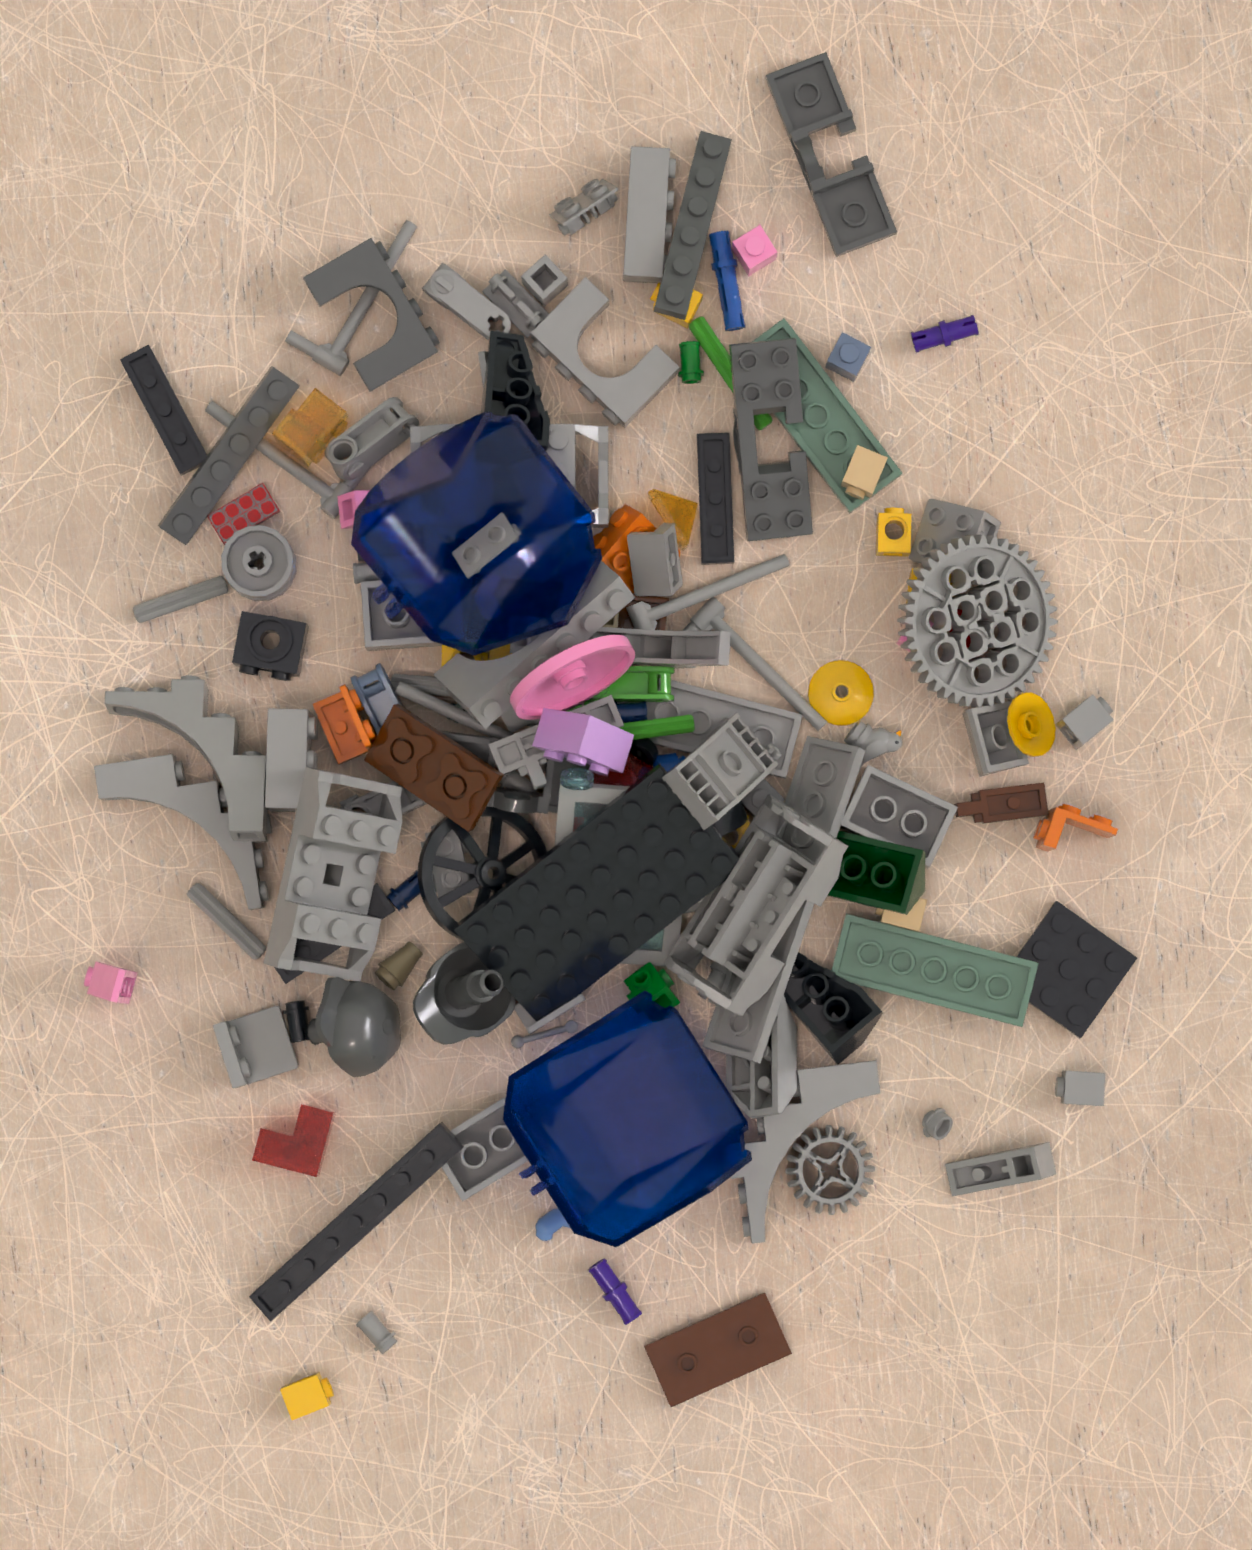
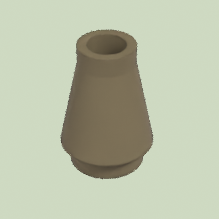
[375,941,423,990]

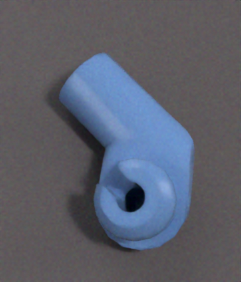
[535,1208,583,1241]

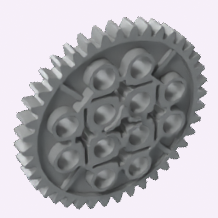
[897,534,1058,707]

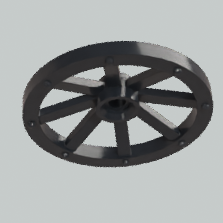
[418,806,547,940]

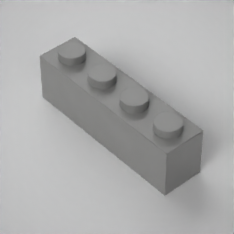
[623,146,676,283]

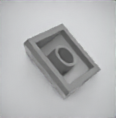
[963,701,1029,777]

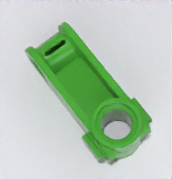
[584,666,675,706]

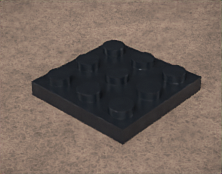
[1016,901,1137,1039]

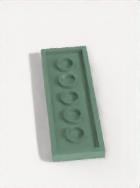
[752,318,902,514]
[831,914,1039,1027]

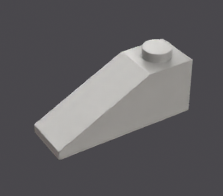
[945,1142,1056,1196]

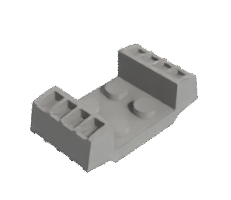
[662,713,778,830]

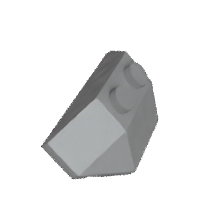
[726,995,797,1119]

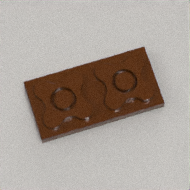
[364,704,504,832]

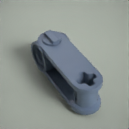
[350,663,403,734]

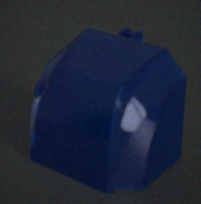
[351,412,602,655]
[503,990,752,1247]

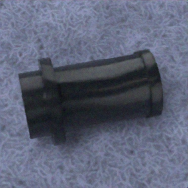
[283,1000,309,1043]

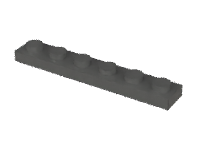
[653,131,732,320]
[158,366,300,545]

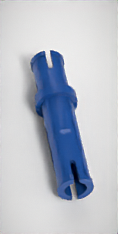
[709,231,746,331]

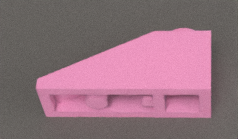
[84,962,138,1004]

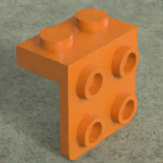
[587,504,680,594]
[312,684,376,765]
[1033,804,1118,852]

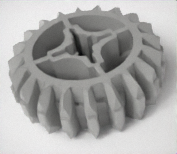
[785,1125,875,1215]

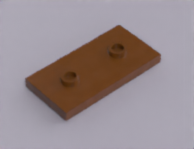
[644,1292,792,1407]

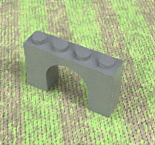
[531,277,680,428]

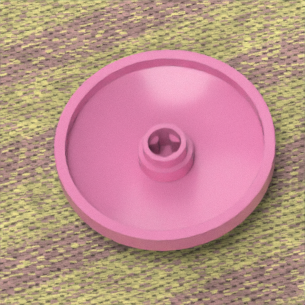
[510,635,635,720]

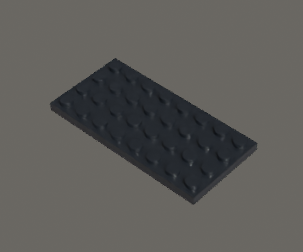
[454,763,741,1022]

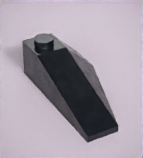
[476,331,550,464]
[784,952,883,1065]

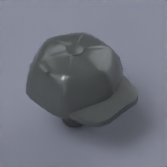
[413,942,516,1045]
[307,977,401,1077]

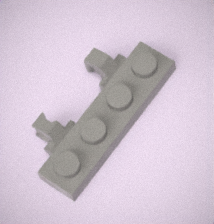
[488,695,624,790]

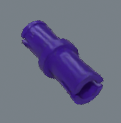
[910,315,979,353]
[588,1258,642,1325]

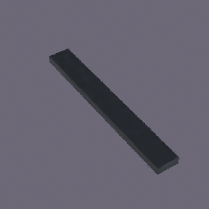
[249,1122,464,1322]

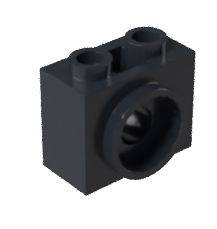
[232,611,309,681]

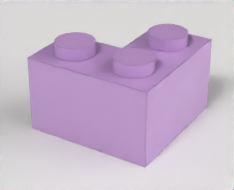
[532,708,634,776]

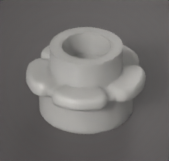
[922,1108,953,1140]

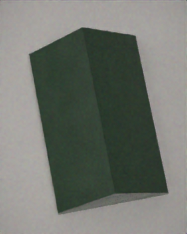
[827,831,925,915]

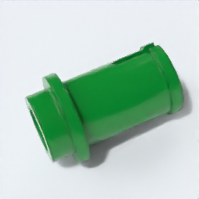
[678,341,704,384]

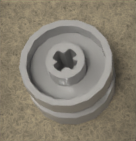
[221,525,297,602]

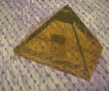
[648,489,698,551]

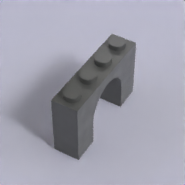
[303,238,440,392]

